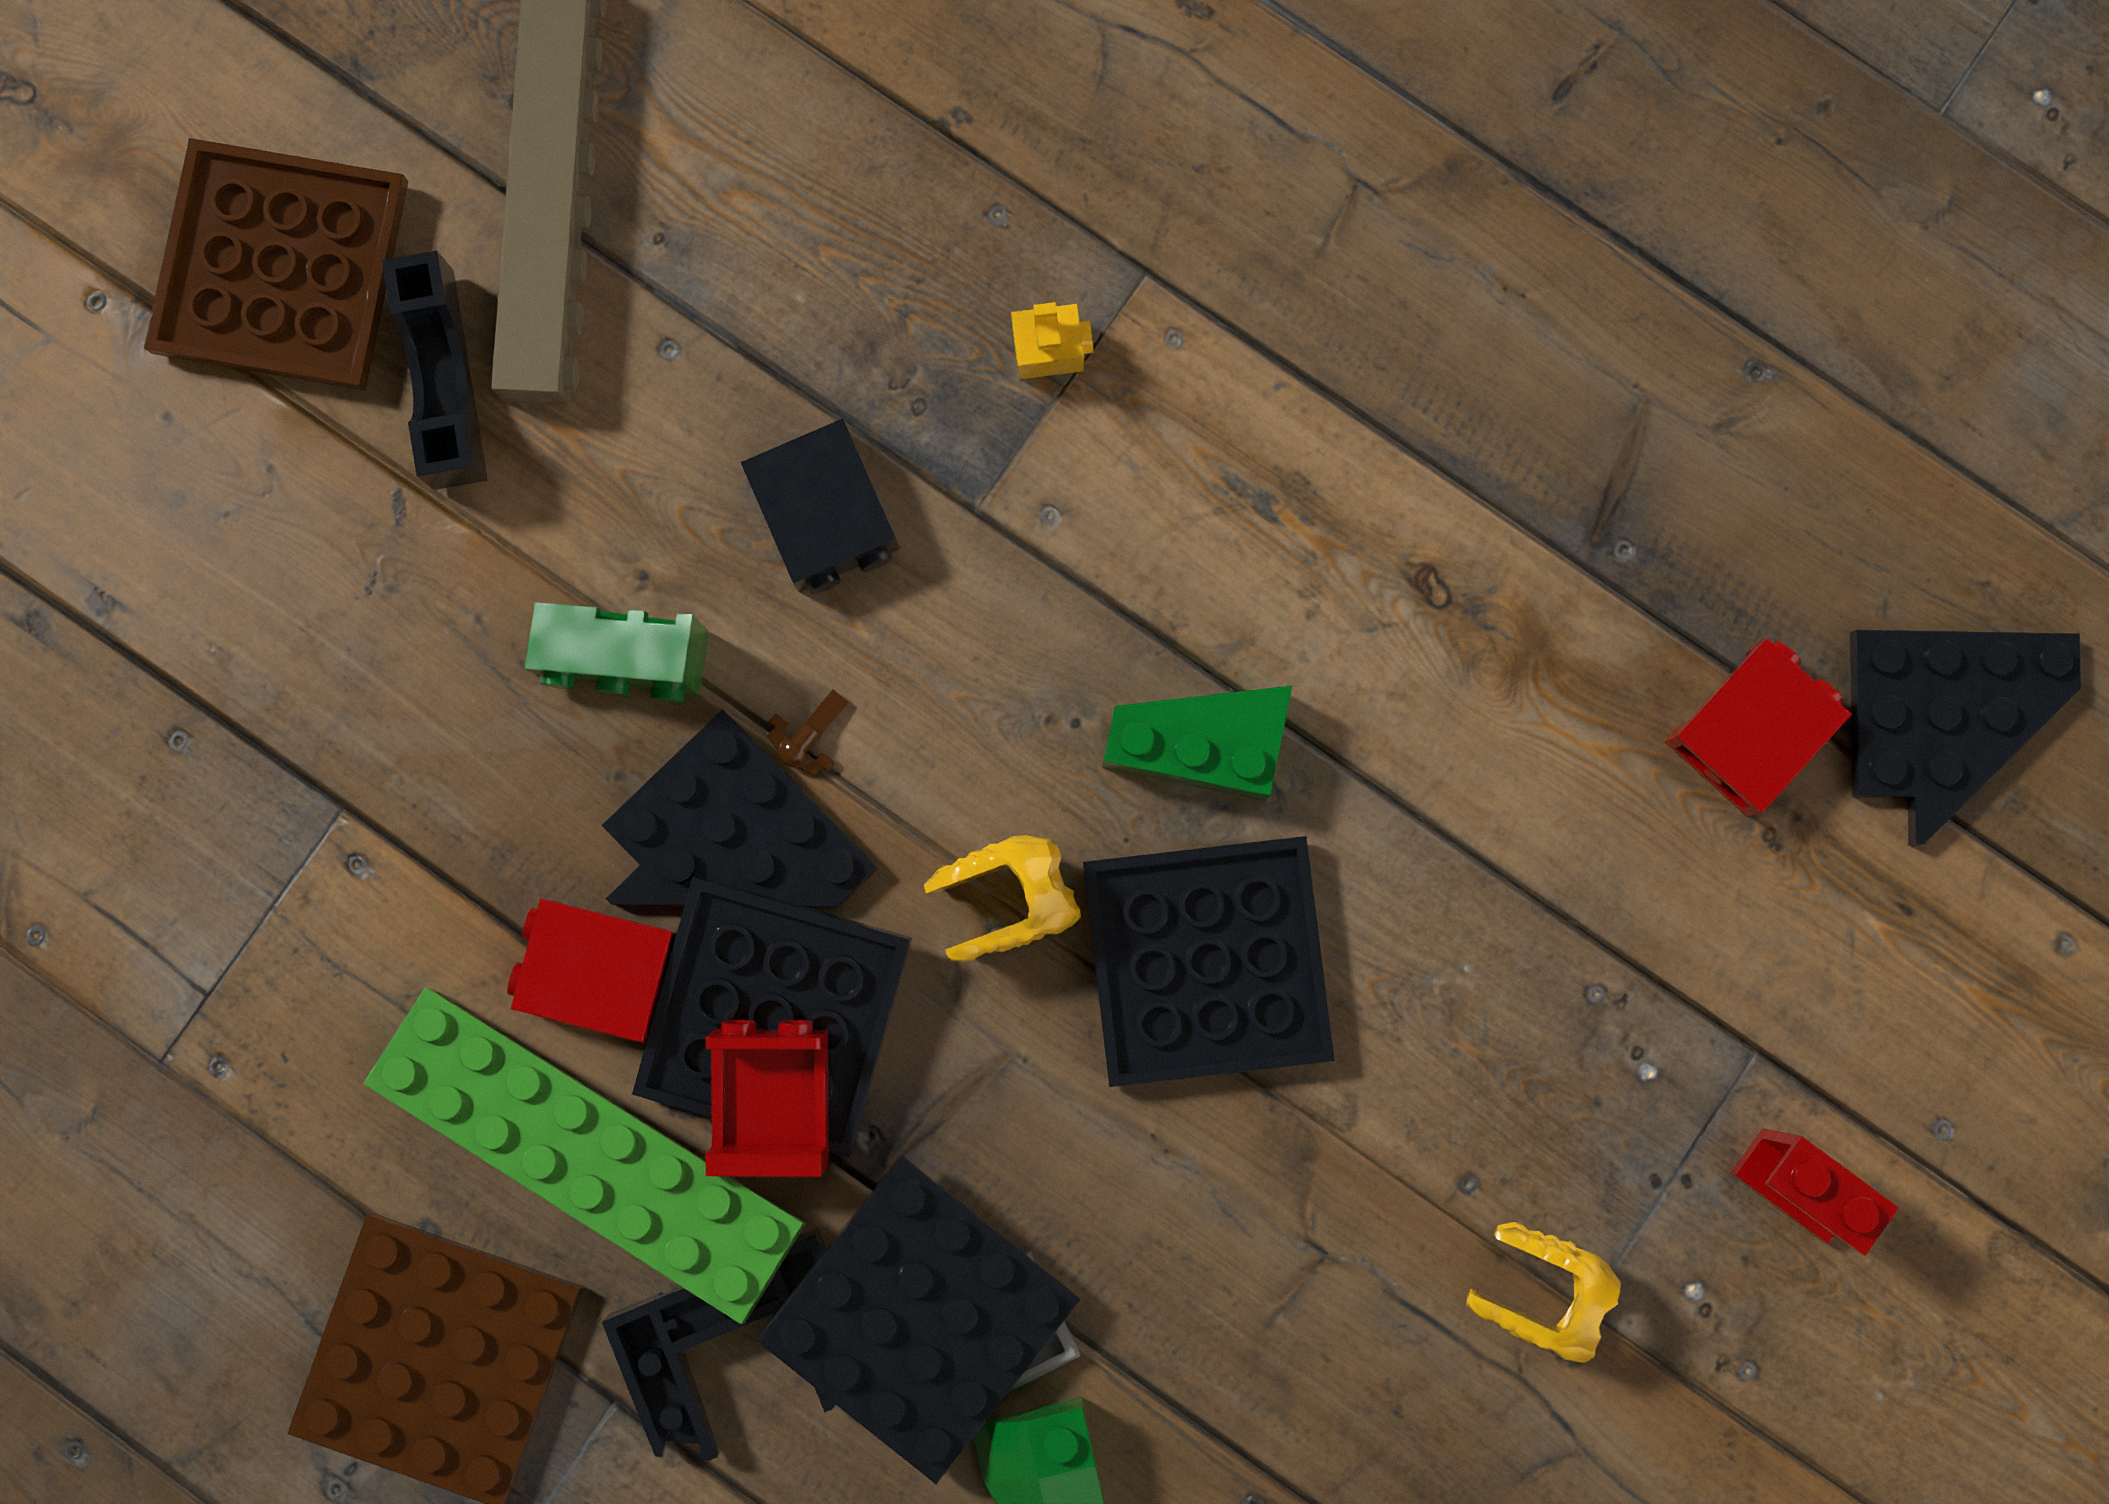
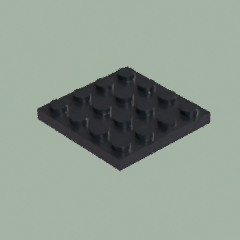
[1083,836,1335,1087]
[632,875,912,1158]
[756,1154,1080,1484]

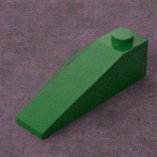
[974,1397,1106,1504]

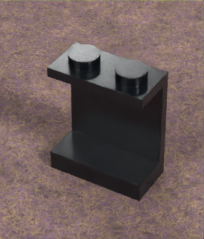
[740,418,900,594]

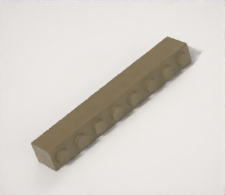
[491,0,607,405]

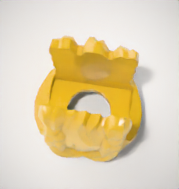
[924,835,1081,962]
[1466,1222,1621,1363]

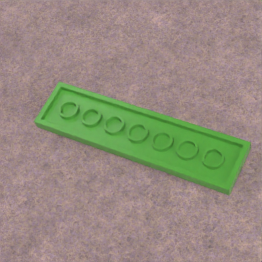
[363,987,806,1324]

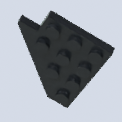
[1850,630,2081,846]
[602,709,878,908]

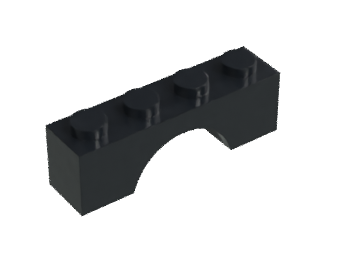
[382,251,488,490]

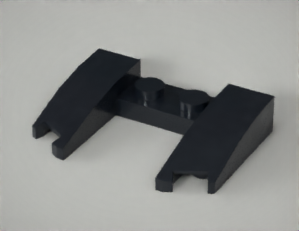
[602,1227,836,1460]

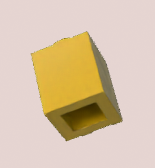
[1011,302,1093,380]

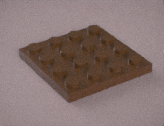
[144,138,409,391]
[287,1213,584,1504]

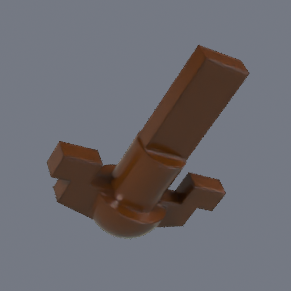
[767,689,848,775]

